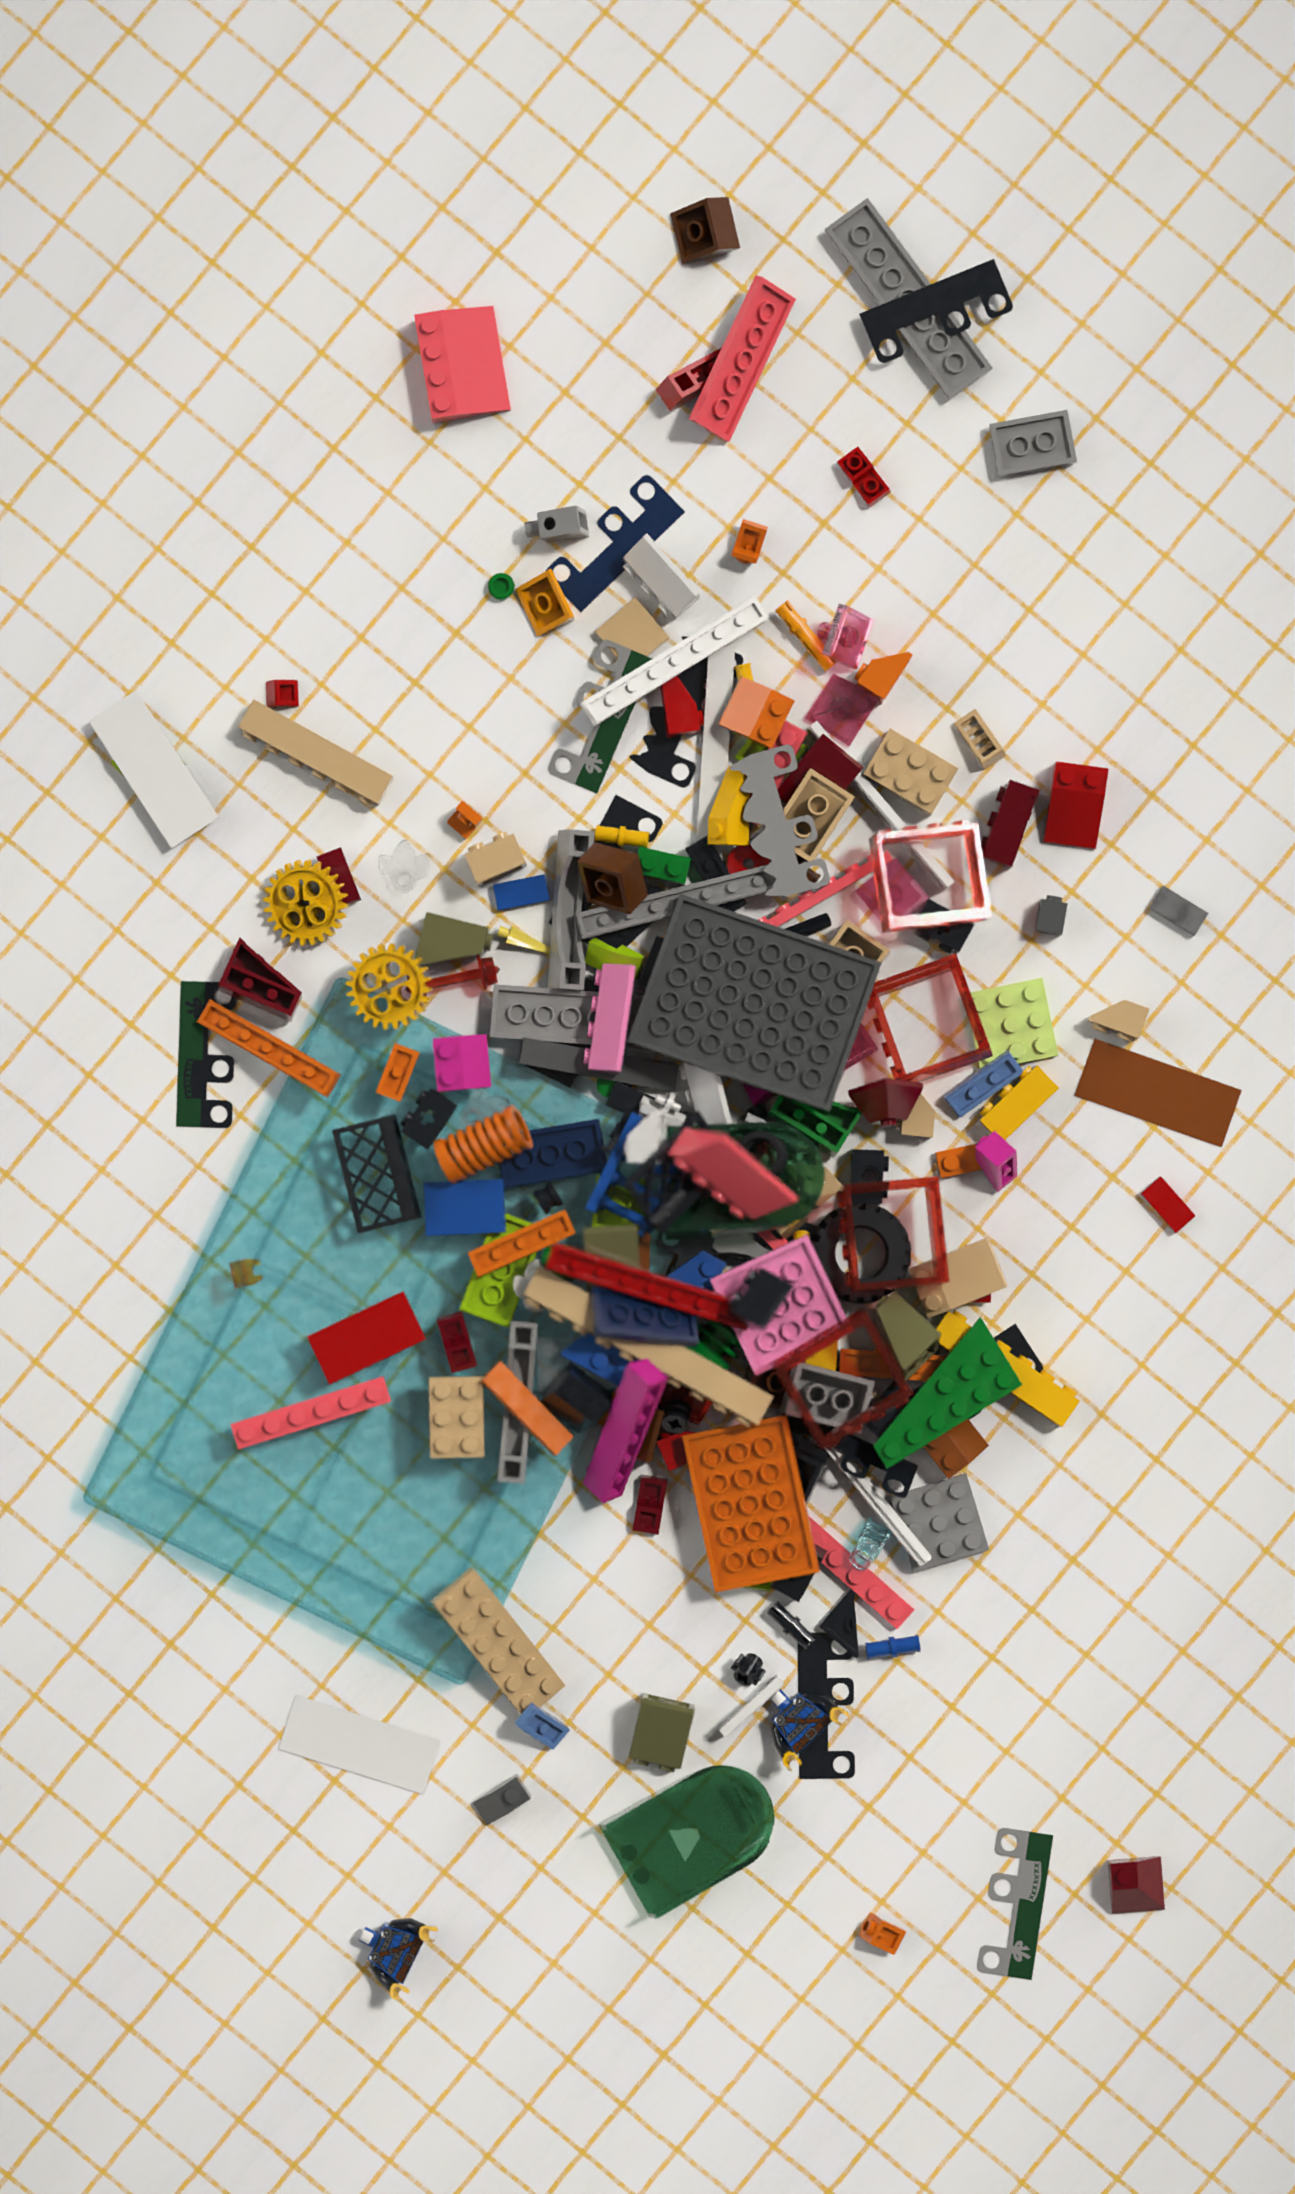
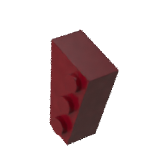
[218,937,302,1022]

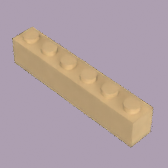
[238,699,394,807]

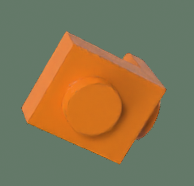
[731,519,768,564]

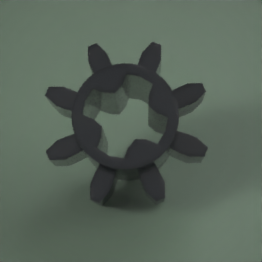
[731,1653,766,1686]

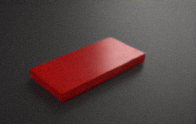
[307,1291,426,1385]

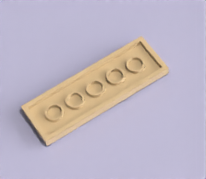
[430,1567,566,1715]

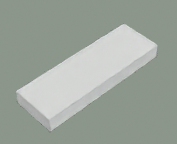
[719,1675,784,1737]

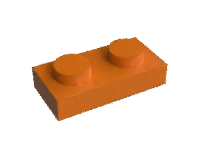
[376,1043,420,1102]
[935,1144,982,1178]

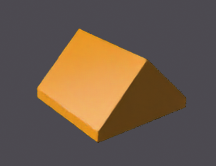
[515,569,574,637]

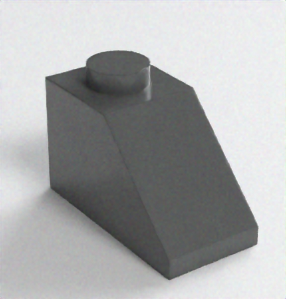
[473,1774,531,1825]

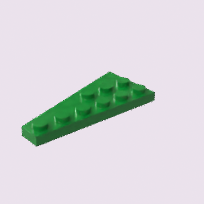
[873,1317,1022,1469]

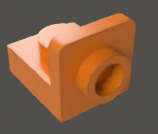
[447,800,483,839]
[859,1913,906,1955]

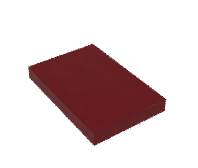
[778,734,864,804]

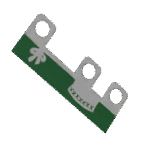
[548,640,652,793]
[977,1828,1053,1980]

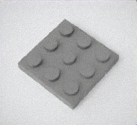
[890,1473,989,1573]

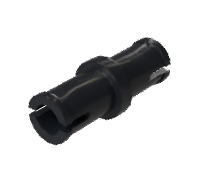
[767,1601,817,1650]

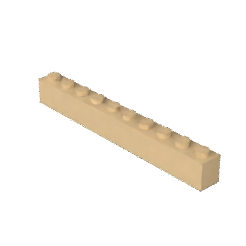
[522,1266,773,1428]

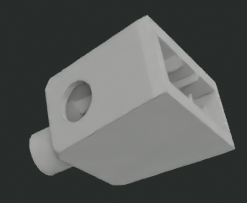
[525,505,589,542]

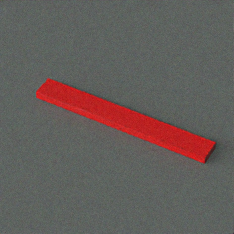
[545,1242,748,1331]

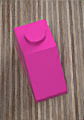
[975,1131,1017,1192]

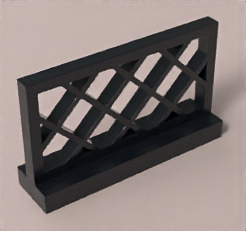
[623,1111,713,1233]
[332,1114,422,1233]

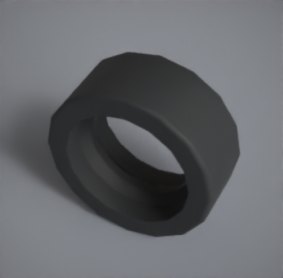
[737,1131,788,1179]

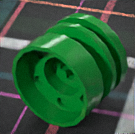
[683,1317,744,1371]

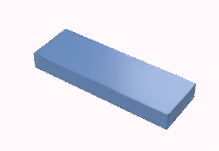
[943,1050,1023,1118]

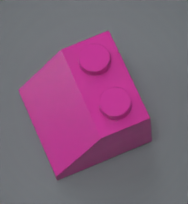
[432,1034,492,1092]

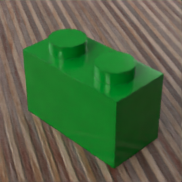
[638,846,691,886]

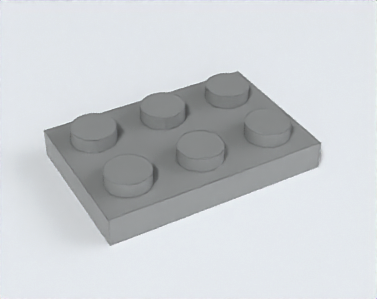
[989,410,1077,477]

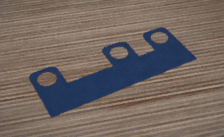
[546,475,685,612]

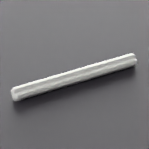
[822,1443,932,1566]

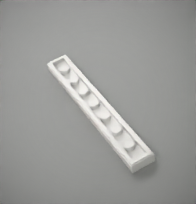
[580,596,769,727]
[697,646,735,858]
[807,721,955,891]

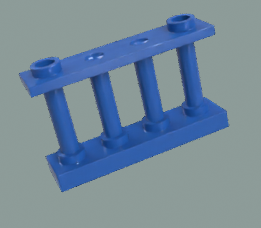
[585,1112,678,1237]

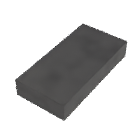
[1149,885,1208,936]

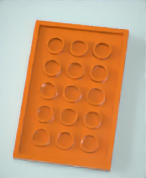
[682,1414,820,1593]

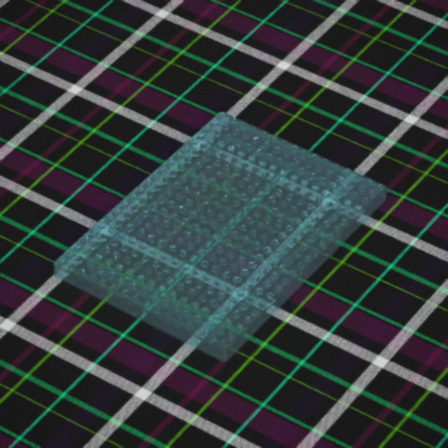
[83,977,700,1685]

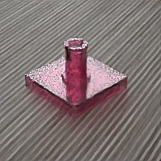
[817,604,874,670]
[855,857,930,932]

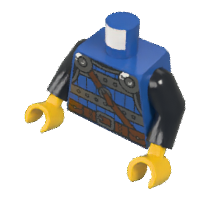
[769,1689,849,1771]
[359,1918,438,2002]

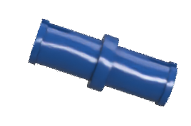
[865,1635,920,1660]

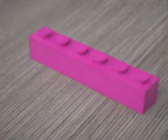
[583,1358,668,1503]

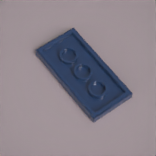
[499,1119,607,1189]
[590,1286,699,1348]

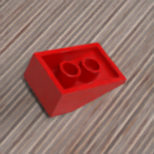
[1043,761,1109,849]

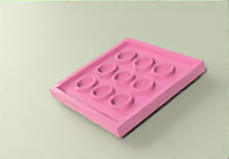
[710,1234,853,1376]

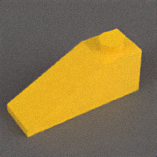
[708,766,750,846]

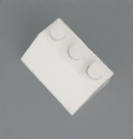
[623,533,700,619]
[678,1063,733,1132]

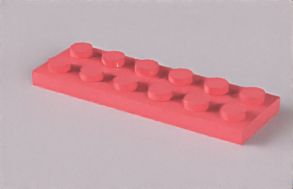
[689,275,796,442]

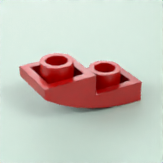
[837,446,891,508]

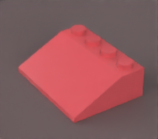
[414,306,511,423]
[668,1128,798,1219]

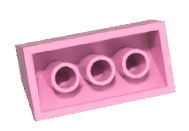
[583,964,636,1075]

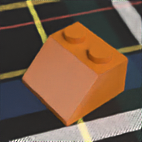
[854,652,913,704]
[718,677,795,749]

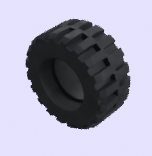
[811,1203,911,1304]

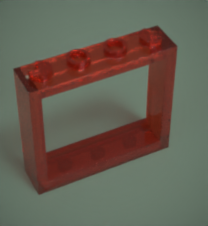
[869,820,991,933]
[867,953,993,1082]
[836,1176,950,1293]
[770,1309,913,1449]

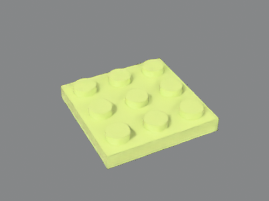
[964,978,1058,1069]

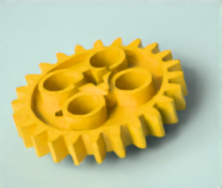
[263,859,349,946]
[346,943,433,1030]

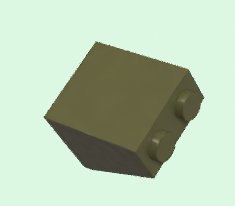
[415,912,493,967]
[583,1225,640,1292]
[873,1291,941,1386]
[629,1693,695,1772]

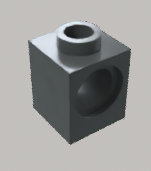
[1035,895,1068,936]

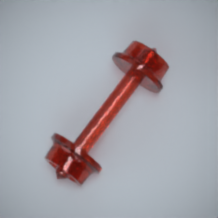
[405,955,500,1003]

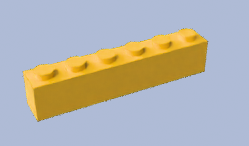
[935,1310,1080,1427]

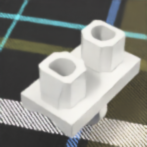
[638,1092,686,1138]

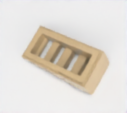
[953,709,1006,770]

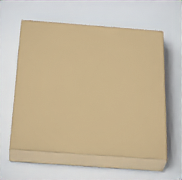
[595,597,669,659]

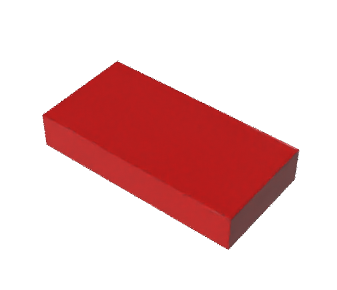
[1140,1176,1196,1233]

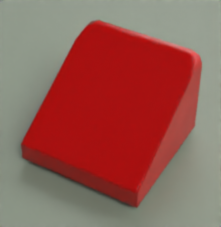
[266,680,299,708]

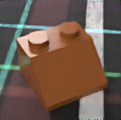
[923,1419,989,1479]

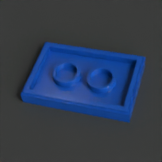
[424,1179,506,1236]

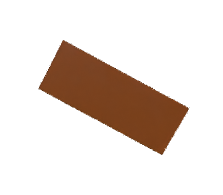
[1075,1038,1242,1147]

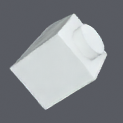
[624,1109,667,1164]

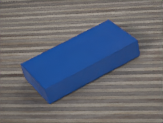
[493,874,550,911]

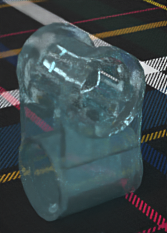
[849,1517,891,1571]

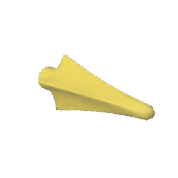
[497,926,550,955]

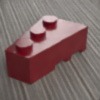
[978,780,1040,868]

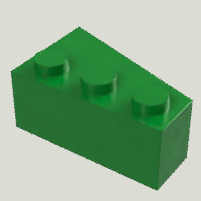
[767,1096,862,1158]

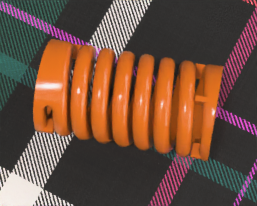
[434,1105,533,1184]

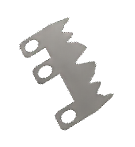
[729,745,830,896]

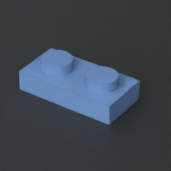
[515,1702,570,1750]

